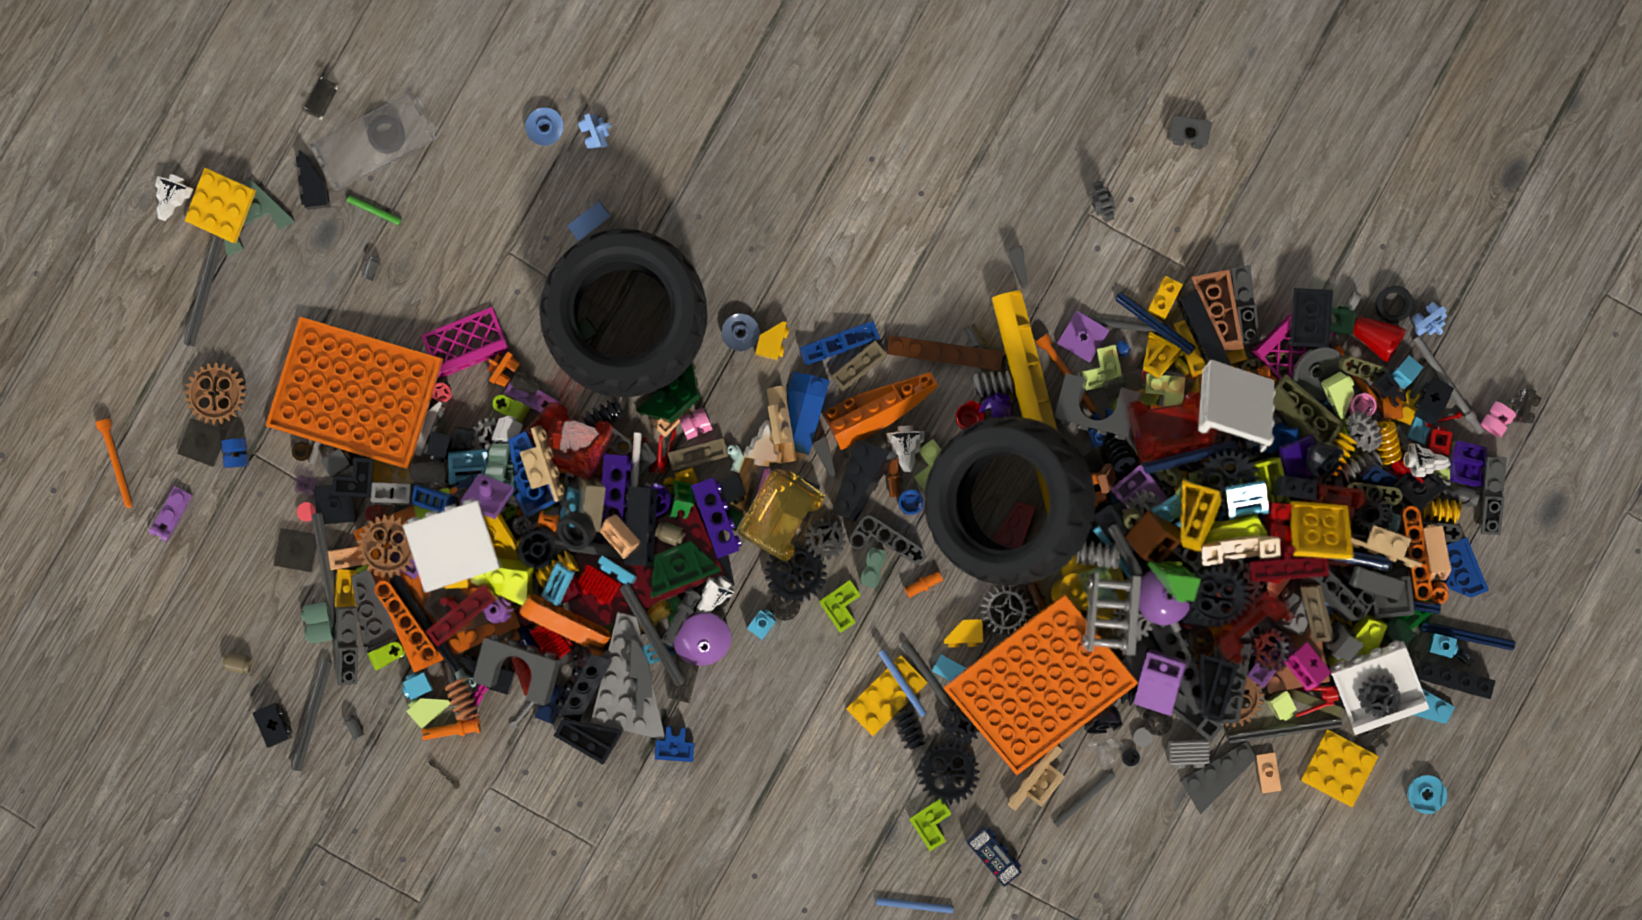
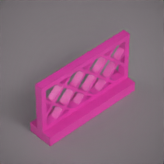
[421,307,510,379]
[1250,312,1337,380]

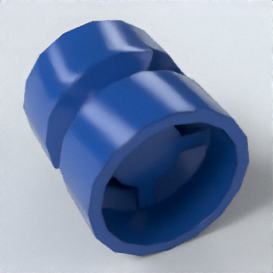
[221,438,249,468]
[898,489,924,515]

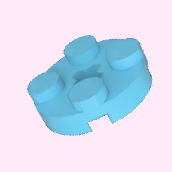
[1407,775,1447,814]

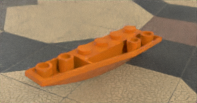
[821,372,938,450]

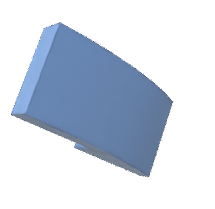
[567,201,611,241]

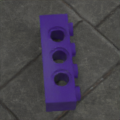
[601,454,632,527]
[691,478,742,559]

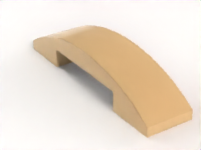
[1202,536,1280,565]

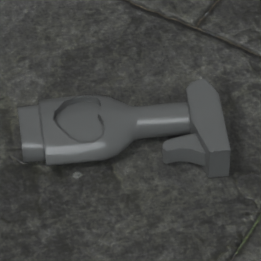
[1437,474,1480,507]

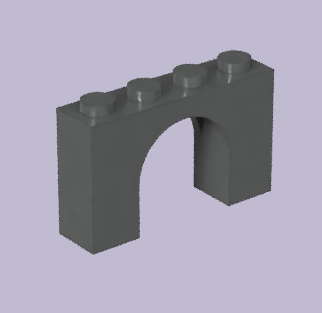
[1054,373,1143,440]
[472,634,562,706]

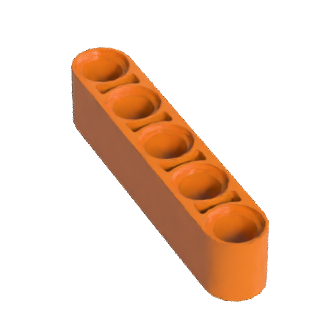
[1399,506,1432,600]
[375,581,439,662]
[519,594,611,648]

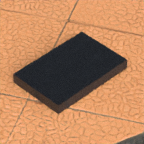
[1290,288,1333,348]

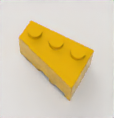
[1181,481,1222,552]

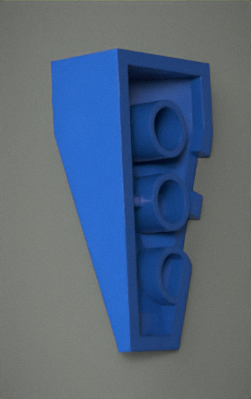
[788,371,830,455]
[509,431,561,518]

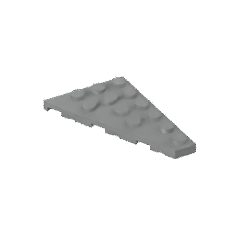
[591,611,665,740]

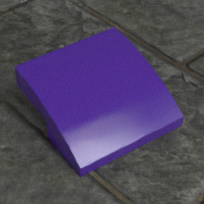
[1279,435,1315,479]
[1450,441,1487,487]

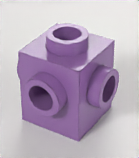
[483,593,514,623]

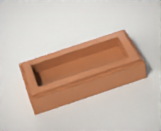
[1097,463,1117,494]

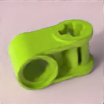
[493,395,531,424]
[367,641,405,671]

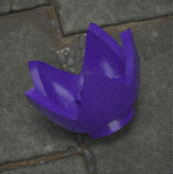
[979,393,1013,418]
[644,483,672,517]

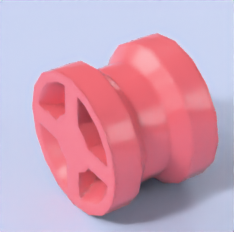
[432,383,452,403]

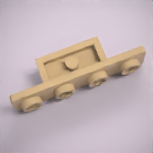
[767,385,797,464]
[520,425,565,502]
[1351,525,1422,568]
[1008,745,1065,811]

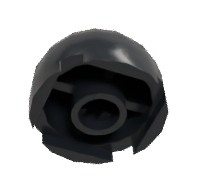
[1306,441,1344,481]
[516,529,556,569]
[1084,704,1123,734]

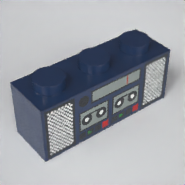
[966,826,1022,887]

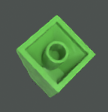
[1148,561,1201,603]

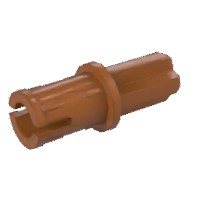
[886,459,901,498]

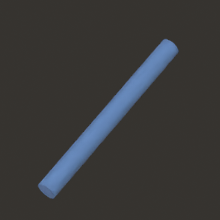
[878,649,927,717]
[876,897,954,913]

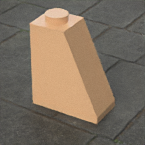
[1423,524,1451,582]

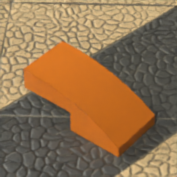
[1380,387,1403,420]

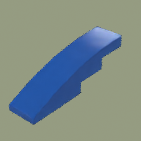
[799,321,880,366]

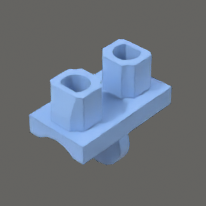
[578,113,612,149]
[1411,302,1447,337]

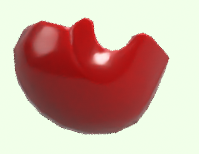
[955,400,986,430]

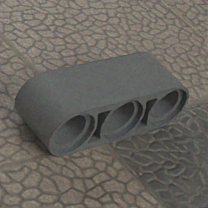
[1349,566,1406,600]

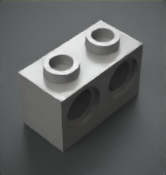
[371,483,414,506]

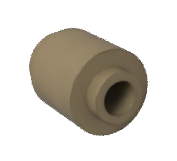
[655,522,685,546]
[222,652,252,674]

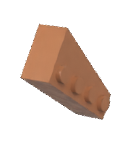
[1191,270,1244,352]

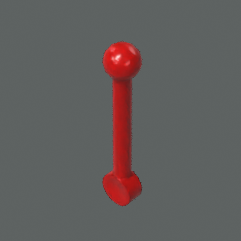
[1425,411,1463,428]

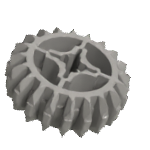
[980,585,1032,636]

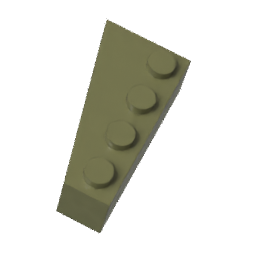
[1273,374,1344,444]

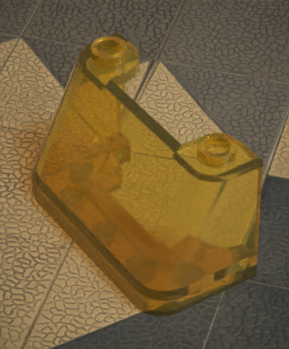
[738,469,825,561]

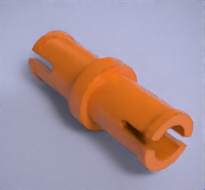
[904,570,943,598]

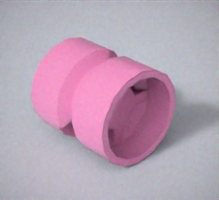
[1348,393,1376,416]
[1480,401,1517,438]
[678,407,713,440]

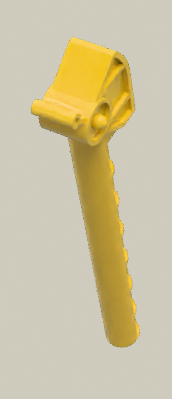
[991,290,1126,620]

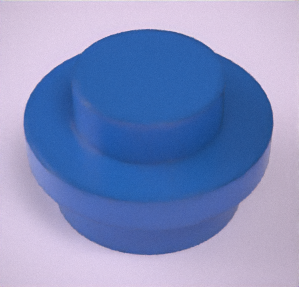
[1115,339,1131,358]

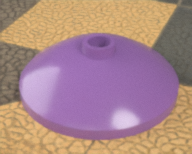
[1139,570,1191,625]
[674,613,731,666]

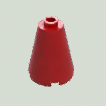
[1350,316,1406,362]

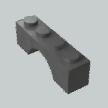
[1172,692,1223,742]

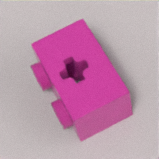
[1285,642,1331,691]

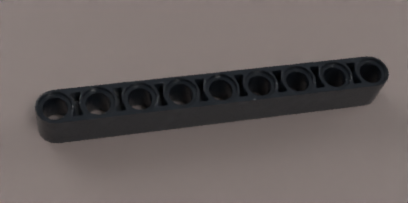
[1176,290,1260,450]

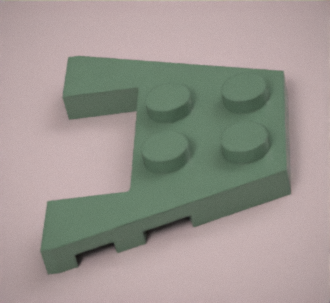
[224,180,294,257]

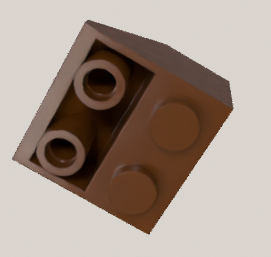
[1124,510,1181,563]

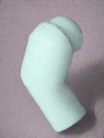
[727,445,745,473]
[455,664,477,689]

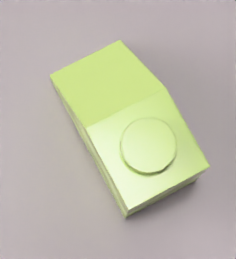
[1321,371,1355,420]
[1265,690,1297,721]
[406,698,451,729]

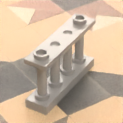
[1082,573,1141,655]

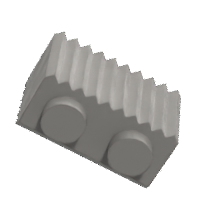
[1168,740,1210,768]

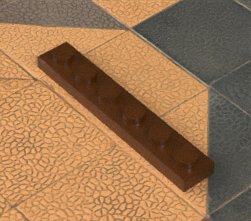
[887,335,1004,371]

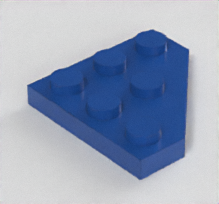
[1415,537,1489,598]

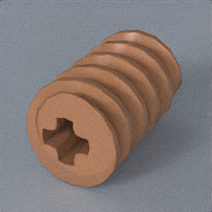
[445,678,480,721]

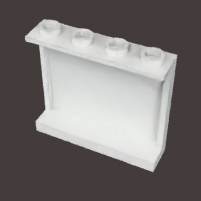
[1198,360,1276,452]
[403,498,502,592]
[1330,641,1429,735]

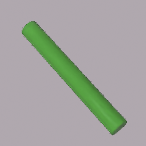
[347,195,402,226]

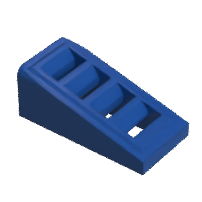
[411,485,455,513]

